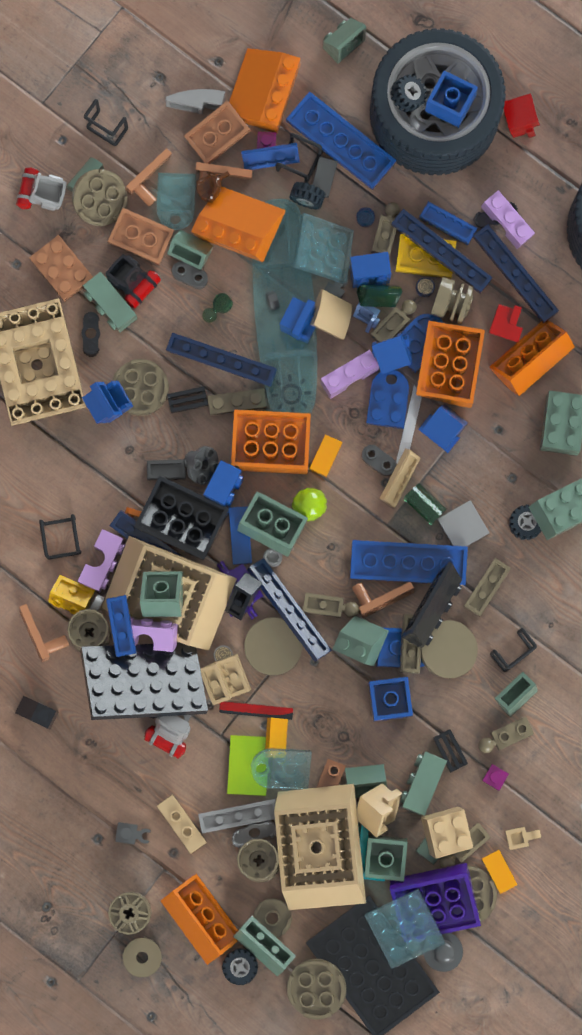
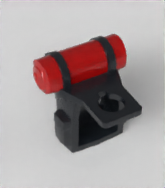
[105,254,161,309]

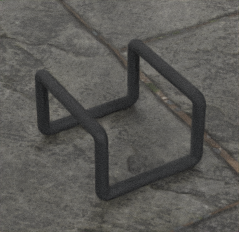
[84,99,128,146]
[276,133,322,183]
[39,514,82,560]
[490,628,537,672]

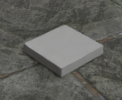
[437,500,490,546]

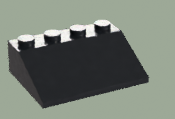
[134,476,229,560]
[401,562,462,649]

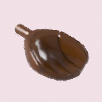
[196,171,230,203]

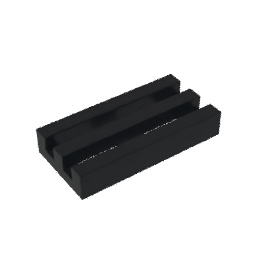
[167,386,208,414]
[433,729,468,773]

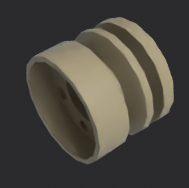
[431,277,474,325]
[67,609,111,652]
[237,839,279,883]
[108,892,152,935]

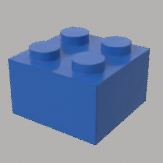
[425,71,478,128]
[349,252,391,290]
[203,460,243,507]
[368,677,413,722]

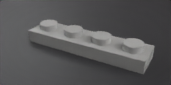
[198,799,276,833]

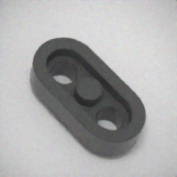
[172,261,208,289]
[362,445,396,476]

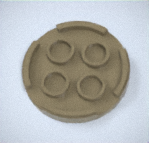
[72,169,128,226]
[112,359,169,416]
[244,617,302,676]
[421,620,478,679]
[467,865,497,922]
[287,959,346,1020]

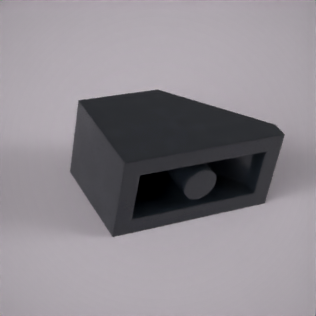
[225,573,262,621]
[15,696,59,730]

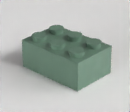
[540,390,582,456]
[529,478,582,540]
[237,491,308,557]
[400,751,447,816]

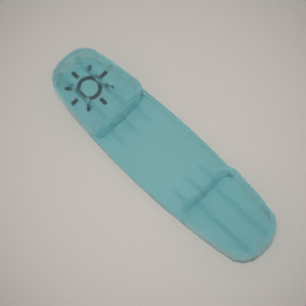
[253,199,317,413]

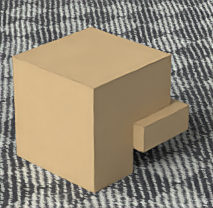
[357,784,402,837]

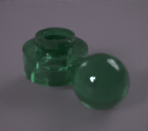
[202,293,233,323]

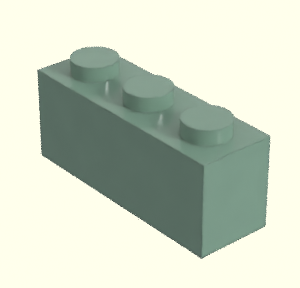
[83,272,137,333]
[233,916,296,977]

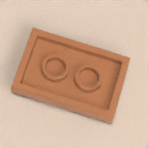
[184,100,251,164]
[107,208,175,266]
[29,235,93,302]

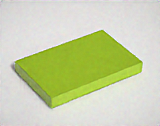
[227,735,268,796]

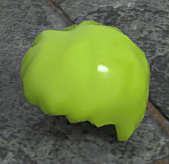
[291,488,327,522]

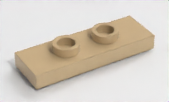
[380,448,420,508]
[157,795,207,854]

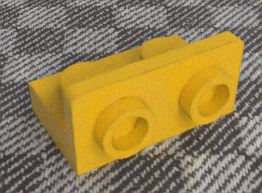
[49,575,95,615]

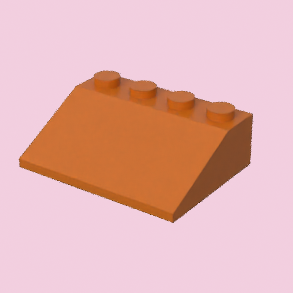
[229,48,300,134]
[191,186,286,262]
[416,321,485,408]
[231,410,311,475]

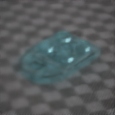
[157,173,196,230]
[251,748,312,790]

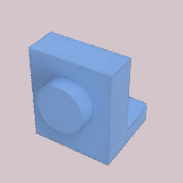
[353,300,381,333]

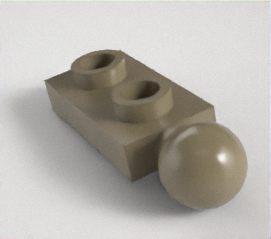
[371,202,400,257]
[370,300,417,343]
[303,592,359,618]
[478,717,534,753]
[439,823,491,868]

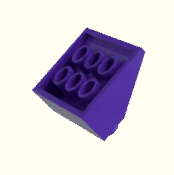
[390,863,481,942]

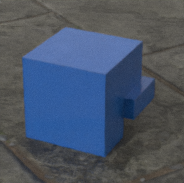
[280,297,316,344]
[371,333,412,374]
[82,381,133,424]
[418,404,468,453]

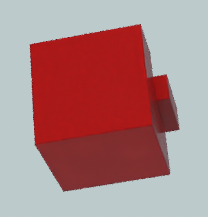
[504,93,540,138]
[489,304,523,343]

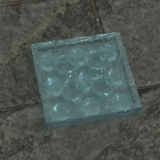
[293,213,354,284]
[365,889,445,969]

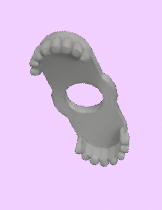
[232,821,276,848]

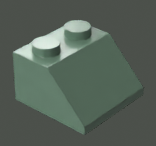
[323,18,367,64]
[140,571,183,617]
[333,616,389,666]
[365,835,408,881]

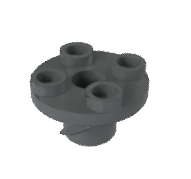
[184,446,219,485]
[423,933,463,972]

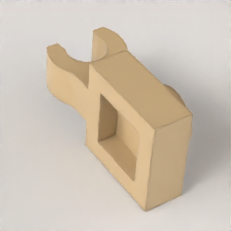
[505,827,541,850]

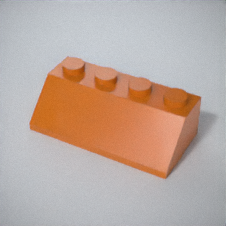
[490,320,575,396]
[160,874,238,965]

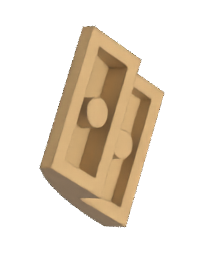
[310,289,352,340]
[200,654,251,705]

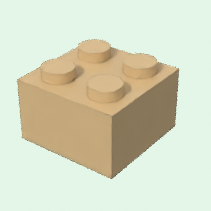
[421,807,473,858]

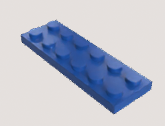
[286,91,396,190]
[350,540,468,585]

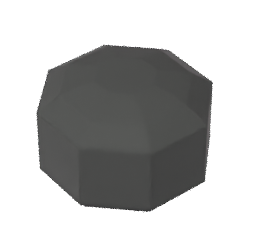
[266,291,280,311]

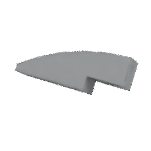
[165,89,226,114]

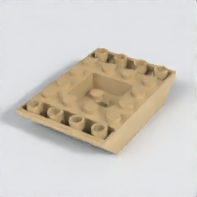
[0,298,86,426]
[102,536,237,650]
[274,784,366,910]

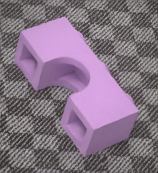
[481,190,535,249]
[320,350,379,399]
[78,529,125,593]
[130,617,178,652]

